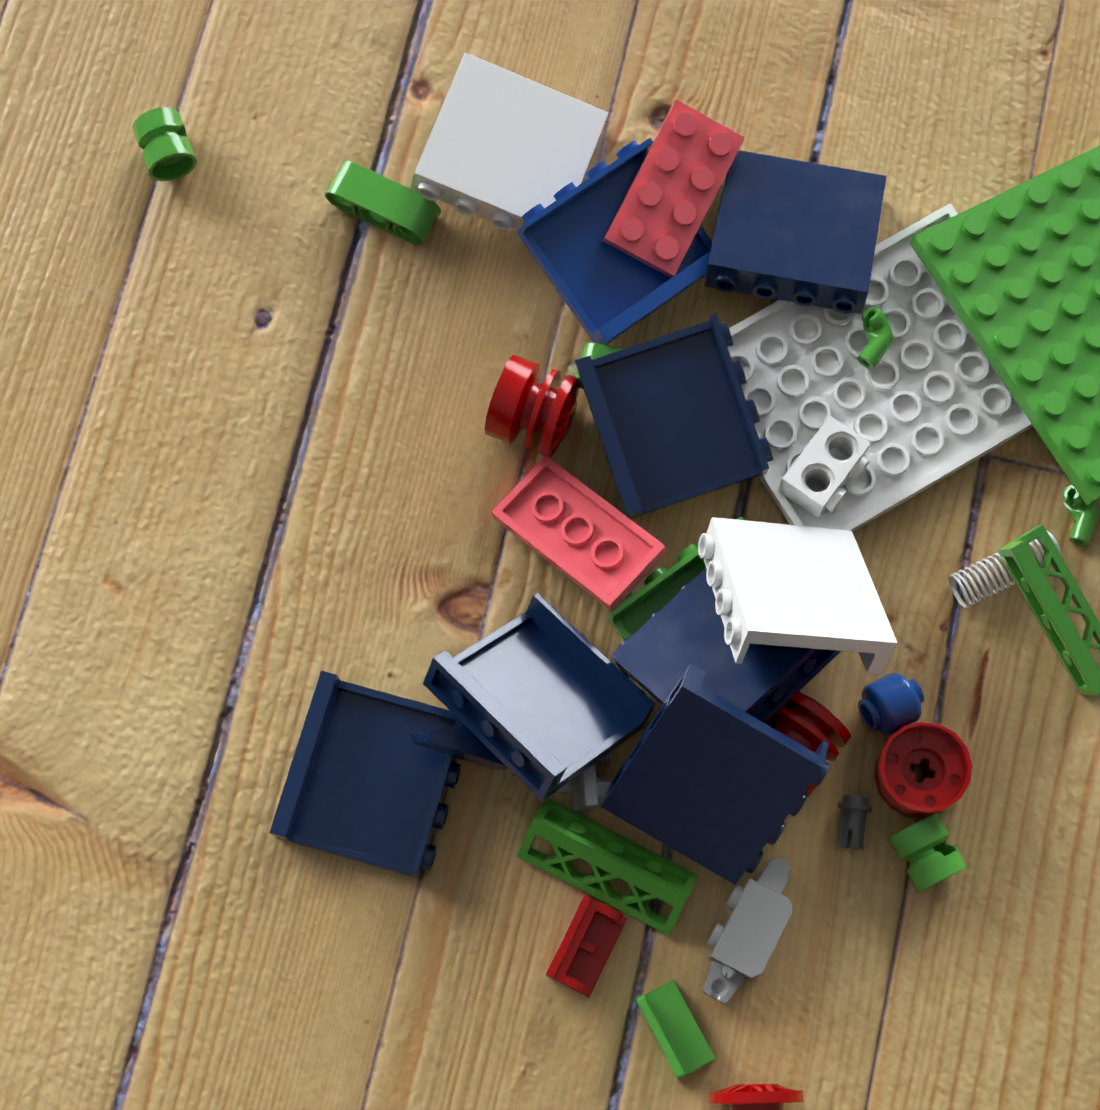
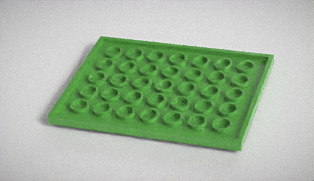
[909,145,1100,506]

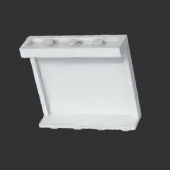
[411,52,609,232]
[698,517,897,675]

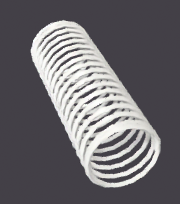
[949,530,1062,608]

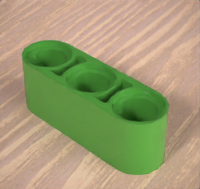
[325,161,441,246]

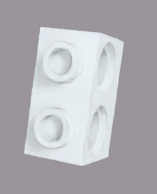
[778,416,871,519]

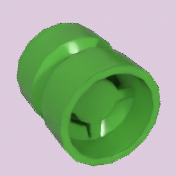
[132,107,197,182]
[889,813,968,893]

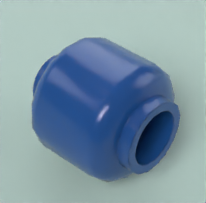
[858,673,924,735]

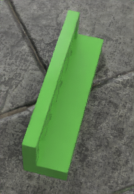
[997,525,1100,696]
[517,798,699,935]

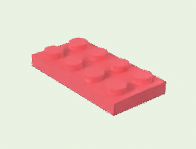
[602,99,745,278]
[491,456,667,612]

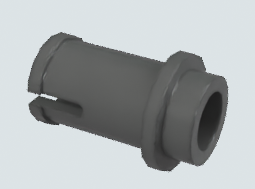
[836,795,872,850]

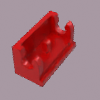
[546,894,627,998]

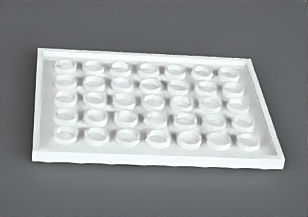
[728,204,1033,532]

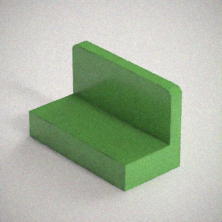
[635,980,716,1080]

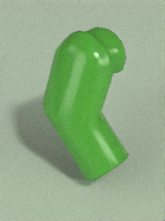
[857,307,894,370]
[1062,484,1099,547]

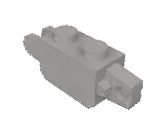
[702,857,793,1004]

